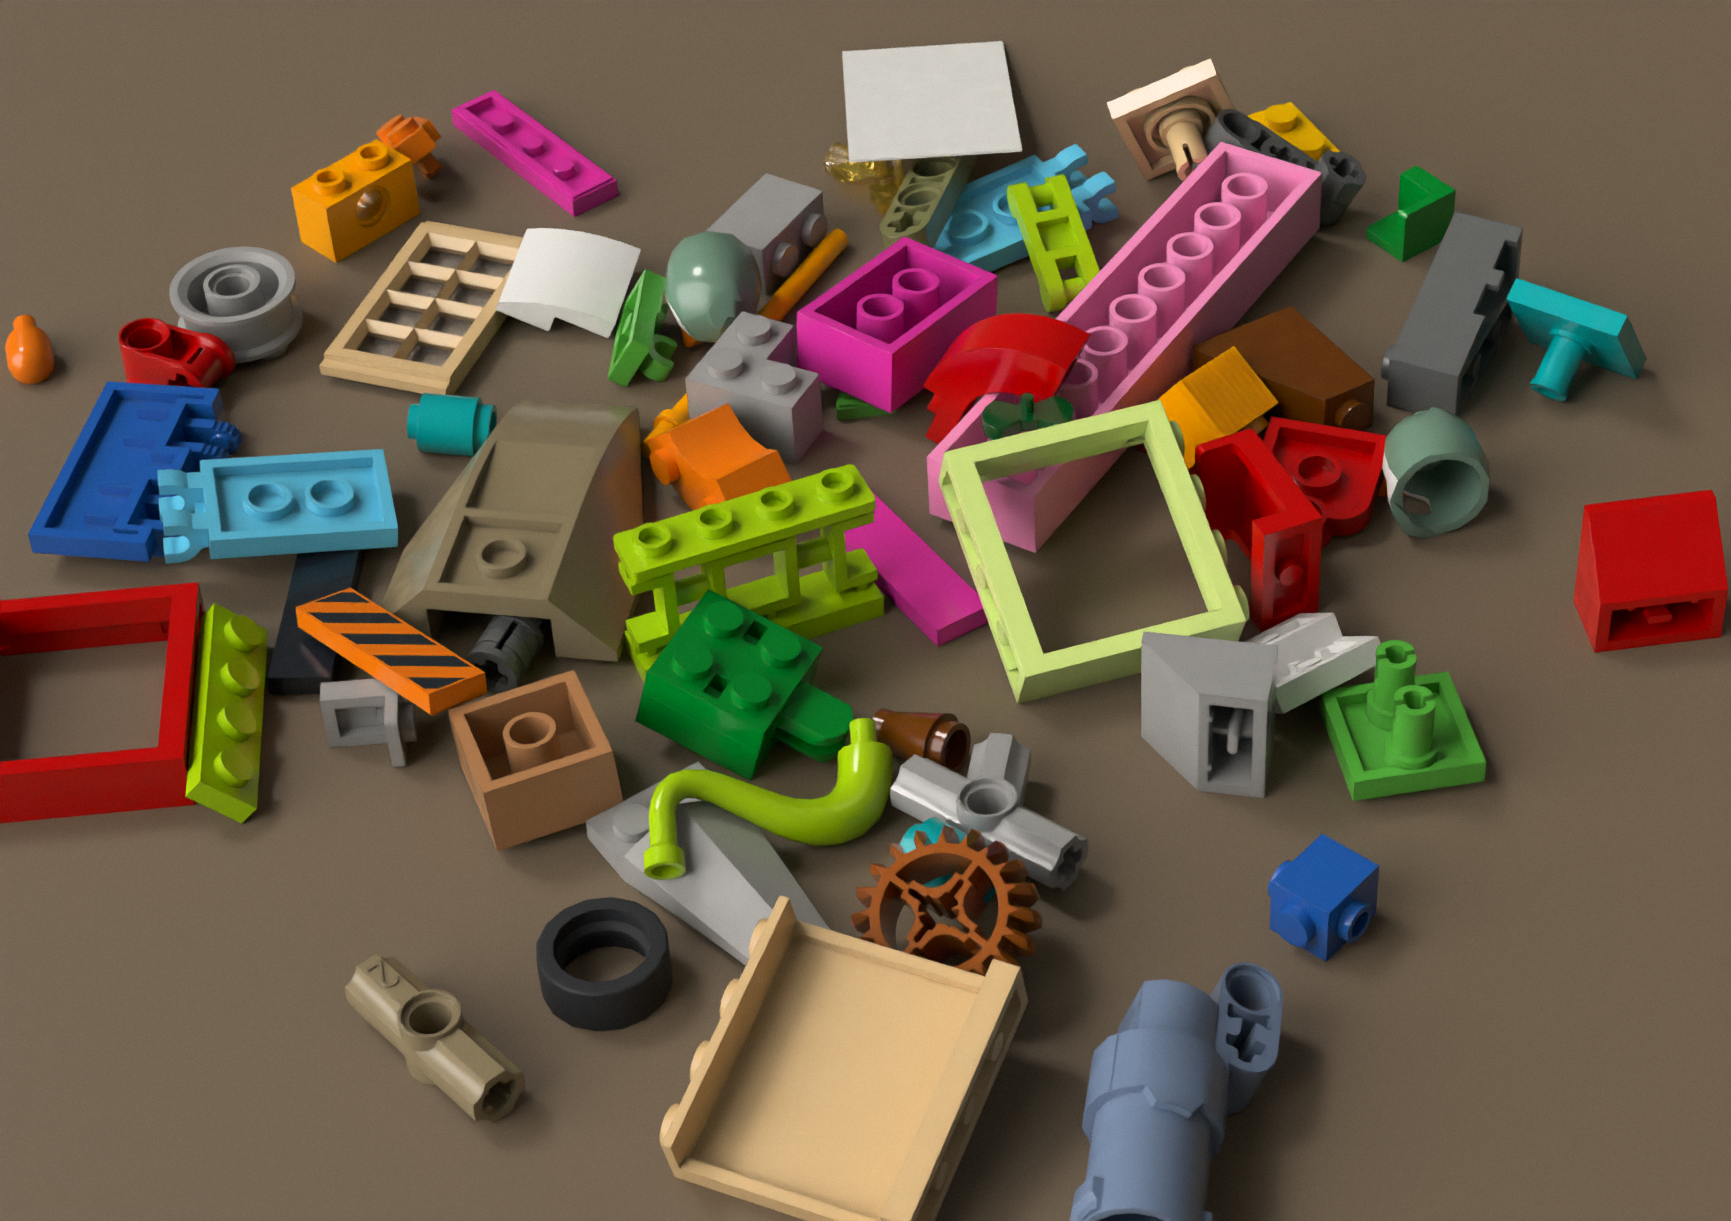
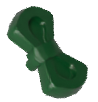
[981,393,1076,441]

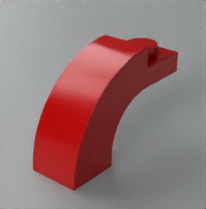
[923,313,1091,444]

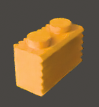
[1156,346,1279,469]

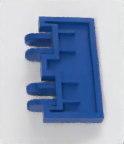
[28,381,243,562]

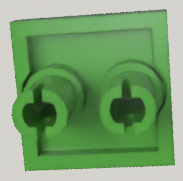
[1319,640,1486,801]

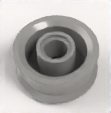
[169,246,303,363]

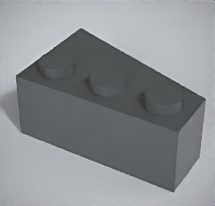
[1381,211,1523,416]

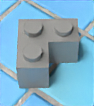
[685,311,823,464]

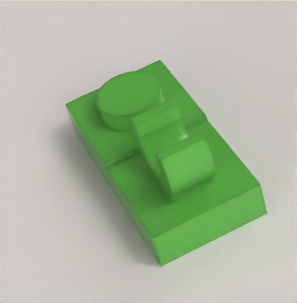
[608,269,677,387]

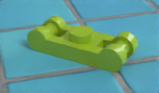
[1007,174,1100,312]

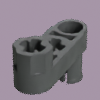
[1193,109,1367,225]

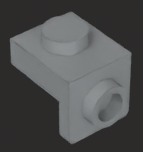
[319,679,418,767]

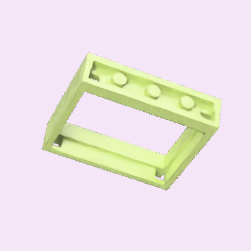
[938,400,1249,704]

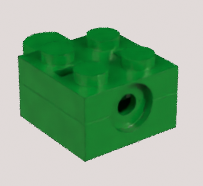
[635,589,853,781]

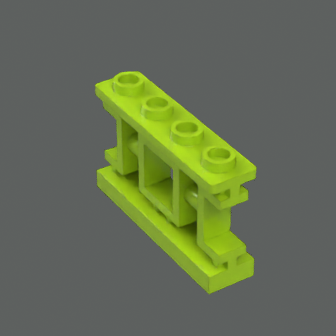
[613,464,885,683]

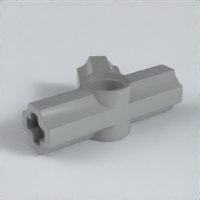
[890,733,1088,891]

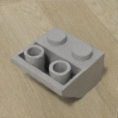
[1141,631,1278,798]

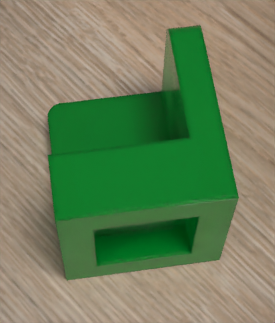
[1366,165,1456,263]

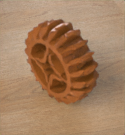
[850,825,1043,976]

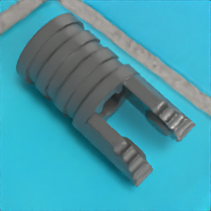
[465,615,549,693]

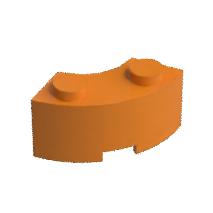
[647,403,792,511]

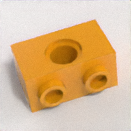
[291,139,420,263]

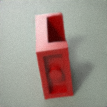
[1195,428,1323,632]

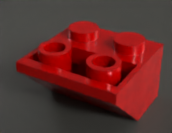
[1573,489,1728,653]

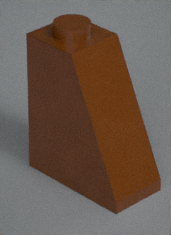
[1192,306,1375,431]

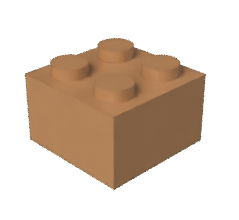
[448,670,623,851]

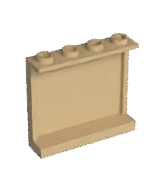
[660,895,1029,1221]

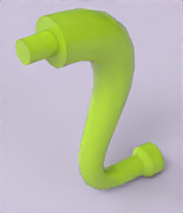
[643,718,893,880]

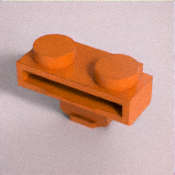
[376,114,444,179]

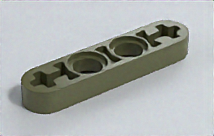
[879,154,979,250]

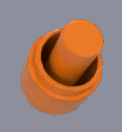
[5,315,54,385]

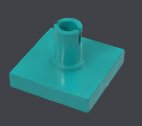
[1506,278,1647,402]

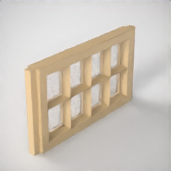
[319,221,523,395]

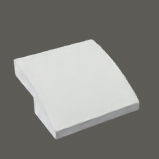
[495,228,641,338]
[1244,613,1381,714]

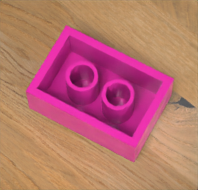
[797,236,998,413]

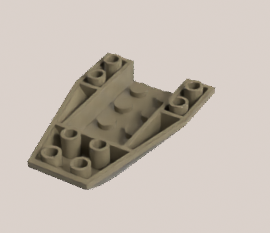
[381,399,644,662]

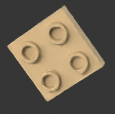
[1107,58,1237,181]

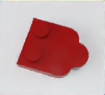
[1263,416,1387,549]

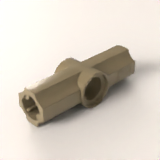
[345,953,525,1123]

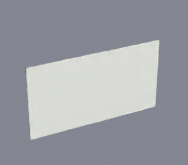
[842,41,1022,163]

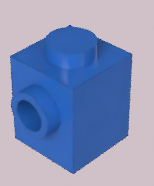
[1268,834,1379,962]

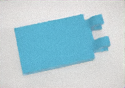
[933,144,1119,272]
[157,449,398,564]

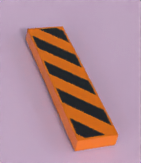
[295,587,487,715]

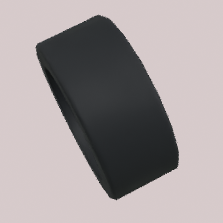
[536,897,673,1032]

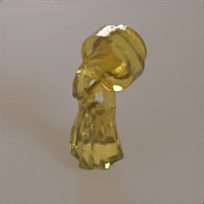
[823,142,904,215]

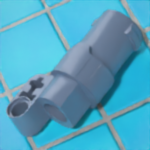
[1069,962,1283,1221]

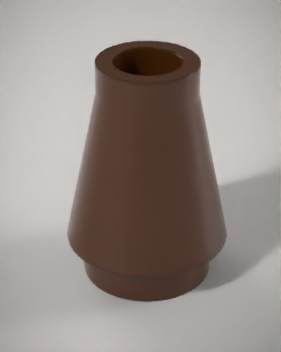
[872,708,971,773]

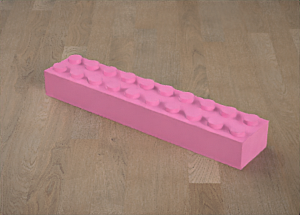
[927,142,1322,553]

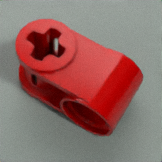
[118,318,236,388]

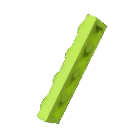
[185,603,268,824]

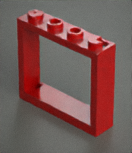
[0,582,205,824]

